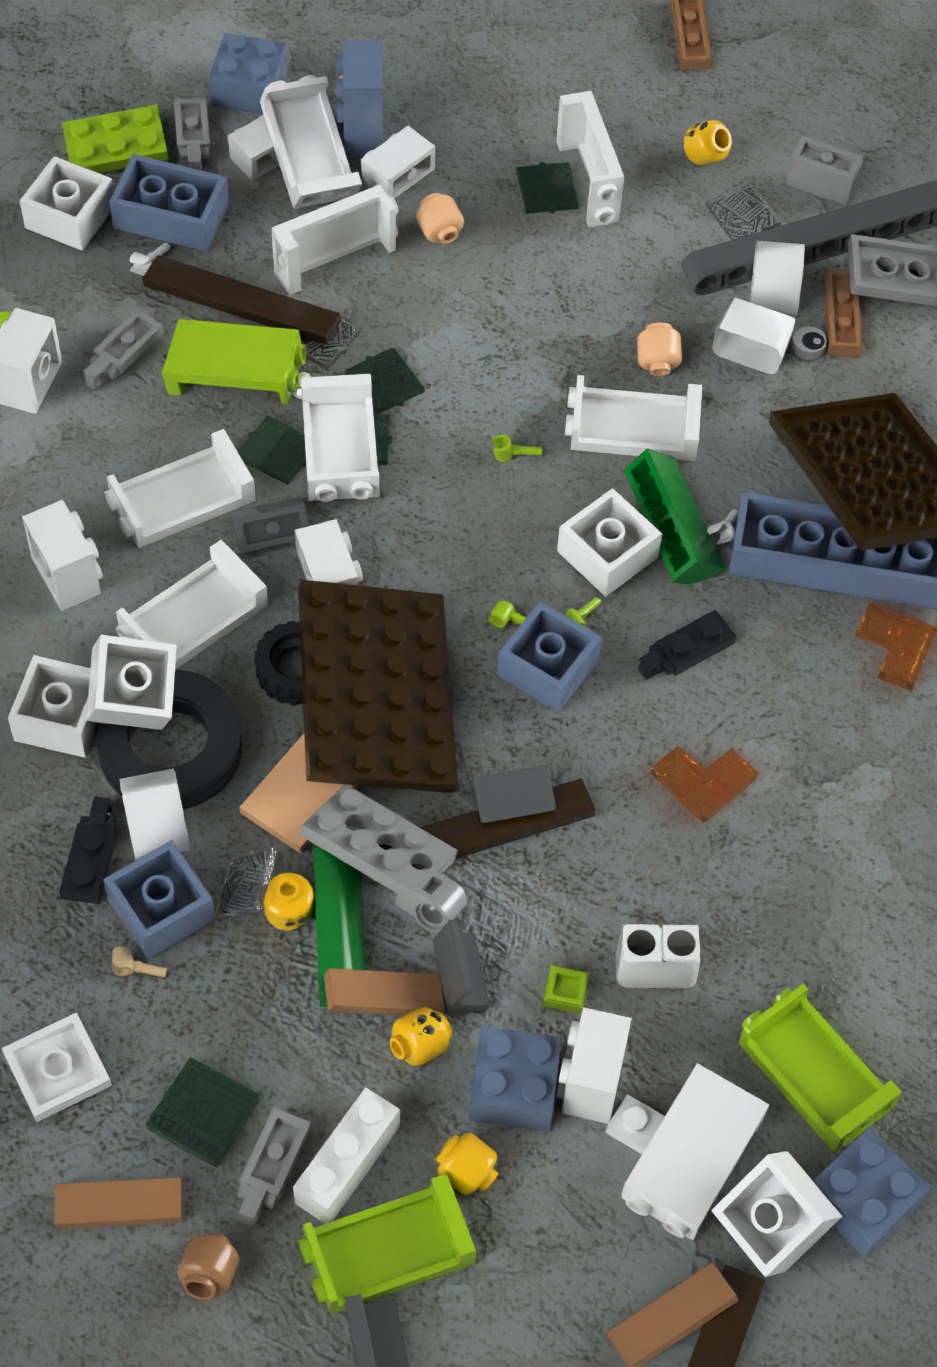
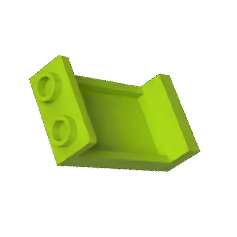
[162,319,307,404]
[738,984,902,1154]
[298,1173,476,1315]

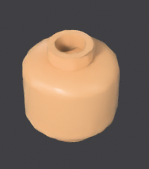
[415,193,464,244]
[637,322,682,376]

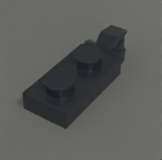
[638,610,736,680]
[59,796,117,905]

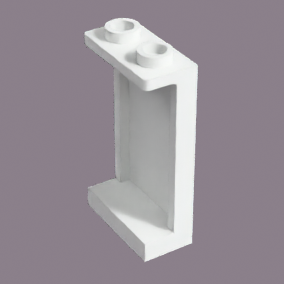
[260,75,362,209]
[556,91,624,227]
[271,184,398,295]
[301,374,380,502]
[565,375,702,461]
[104,429,256,548]
[116,540,268,669]
[621,1063,769,1240]

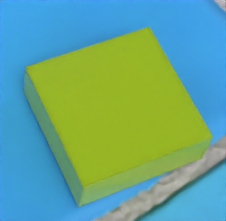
[543,965,590,1014]

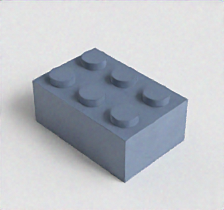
[336,41,383,159]
[109,154,229,252]

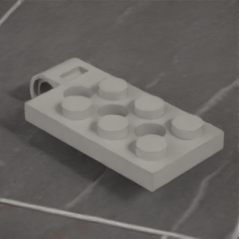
[848,234,937,307]
[300,784,467,933]

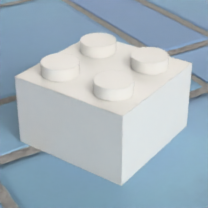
[20,156,114,251]
[0,308,62,414]
[557,488,662,597]
[22,500,103,611]
[86,635,177,730]
[8,655,97,758]
[556,1007,632,1124]
[711,1151,843,1277]

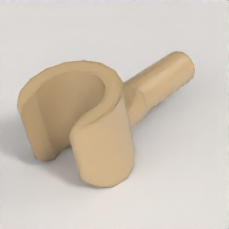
[112,947,167,978]

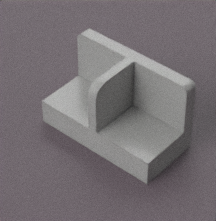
[786,135,863,205]

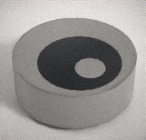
[791,326,827,360]

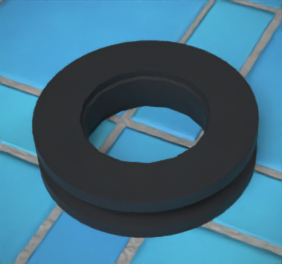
[95,669,242,810]

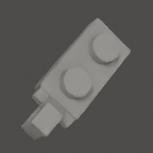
[174,97,211,170]
[83,309,164,391]
[238,1108,311,1228]

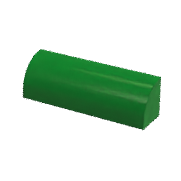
[624,448,725,584]
[313,846,366,1007]

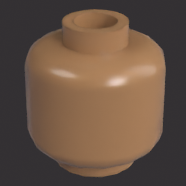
[177,1233,240,1300]

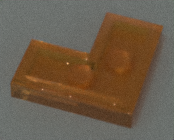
[856,602,937,691]
[650,746,758,823]

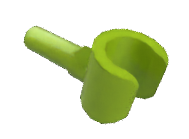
[493,434,542,463]
[565,597,601,627]
[488,601,527,628]

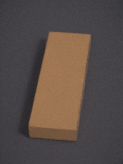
[670,0,712,70]
[824,269,863,357]
[324,968,445,1015]
[54,1177,183,1229]
[606,1262,738,1367]

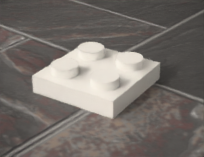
[1,1012,112,1122]

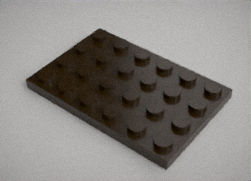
[769,393,937,551]
[298,579,458,793]

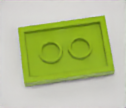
[62,104,169,174]

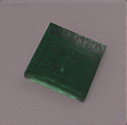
[146,1057,260,1168]

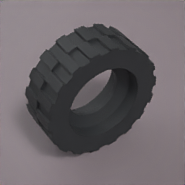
[255,621,303,706]

